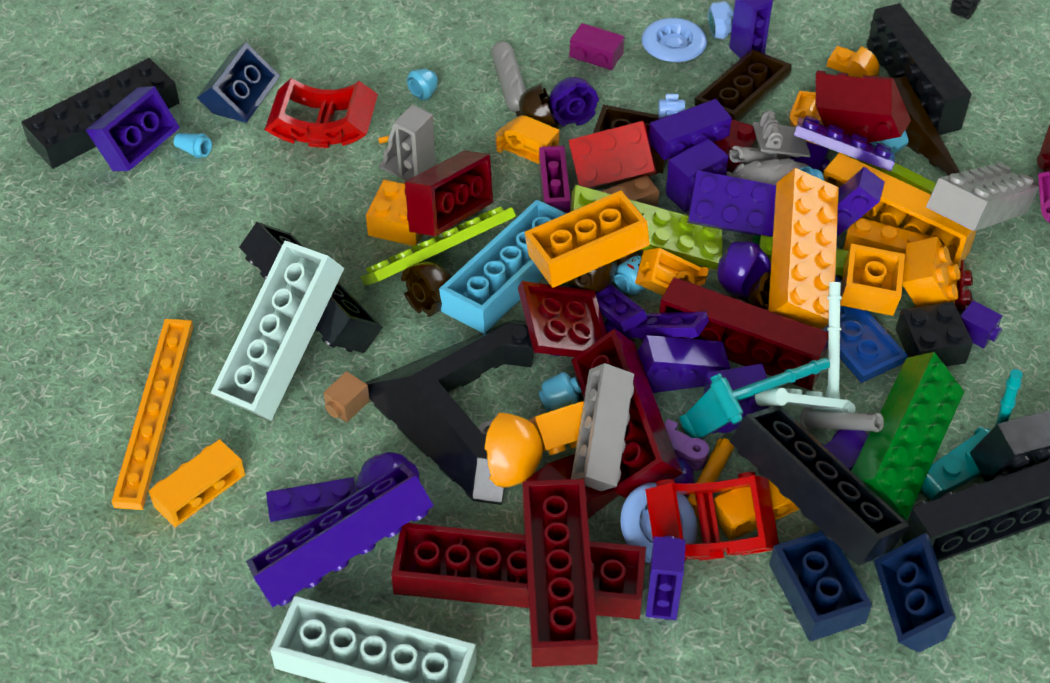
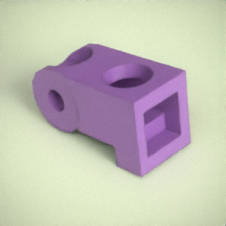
[665,419,709,471]

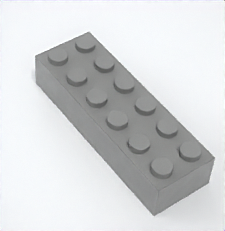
[926,162,1039,231]

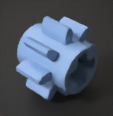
[658,94,685,118]

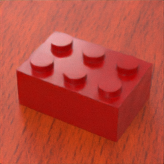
[568,121,658,190]

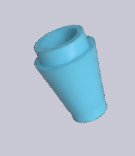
[174,133,212,158]

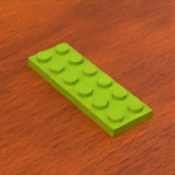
[571,185,722,269]
[360,206,516,286]

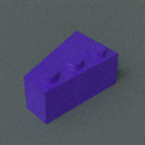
[637,335,731,393]

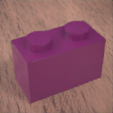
[569,23,624,70]

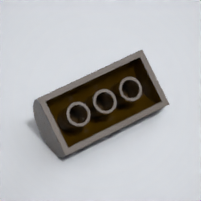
[695,49,792,121]

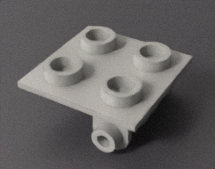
[753,110,810,157]

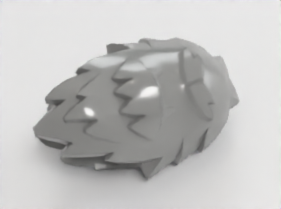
[726,158,808,185]

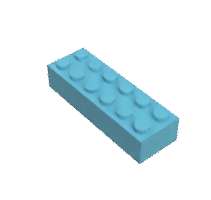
[439,200,567,334]

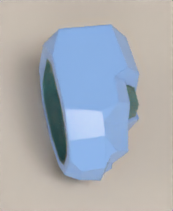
[708,2,734,39]

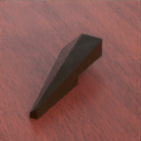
[894,76,960,176]

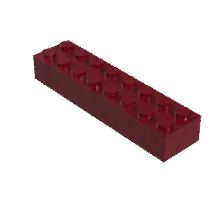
[391,523,646,620]

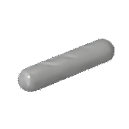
[492,41,526,112]

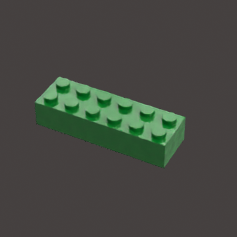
[852,352,964,520]

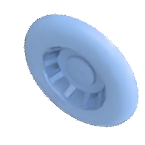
[642,18,707,62]
[620,482,697,564]

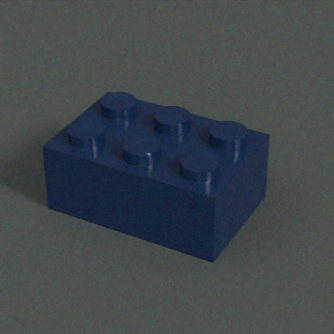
[769,531,872,642]

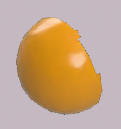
[484,412,543,488]

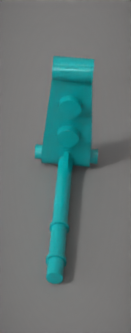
[678,357,830,440]
[921,369,1023,501]

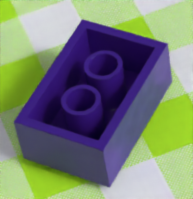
[86,86,180,171]

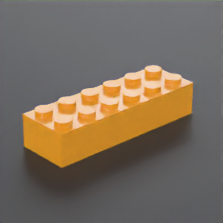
[823,152,977,267]
[768,168,839,330]

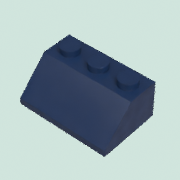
[197,42,280,123]
[874,533,956,652]

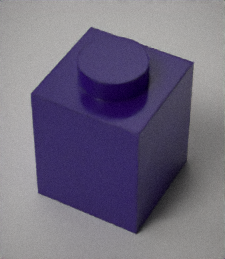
[960,300,1003,349]

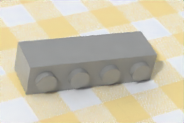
[571,363,634,491]

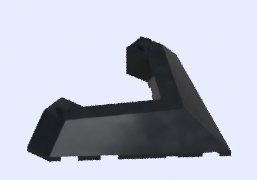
[365,319,534,505]

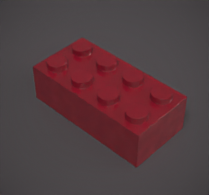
[404,150,493,236]

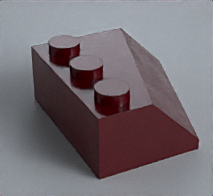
[816,70,911,143]

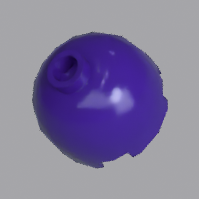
[549,77,599,126]

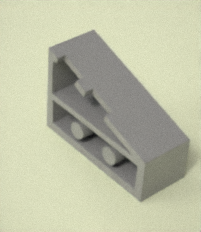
[378,105,436,181]

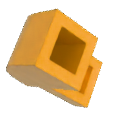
[827,46,880,78]

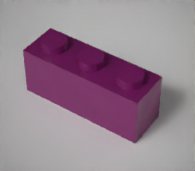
[539,146,570,213]

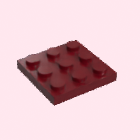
[518,281,607,357]

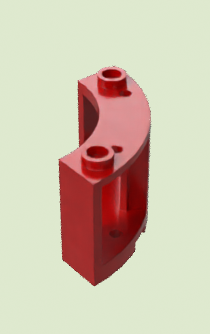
[264,78,378,148]
[645,472,779,561]

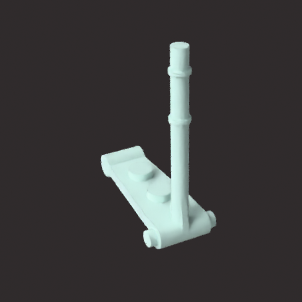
[755,282,855,413]

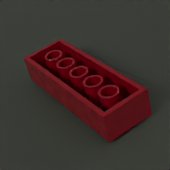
[660,277,828,391]
[571,329,682,498]
[522,479,599,667]

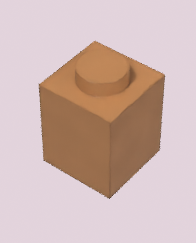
[323,371,370,422]

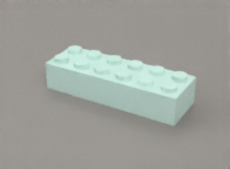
[211,241,344,421]
[271,596,477,683]

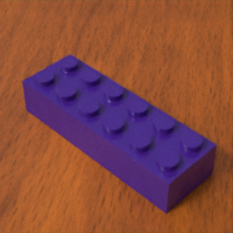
[246,463,434,608]

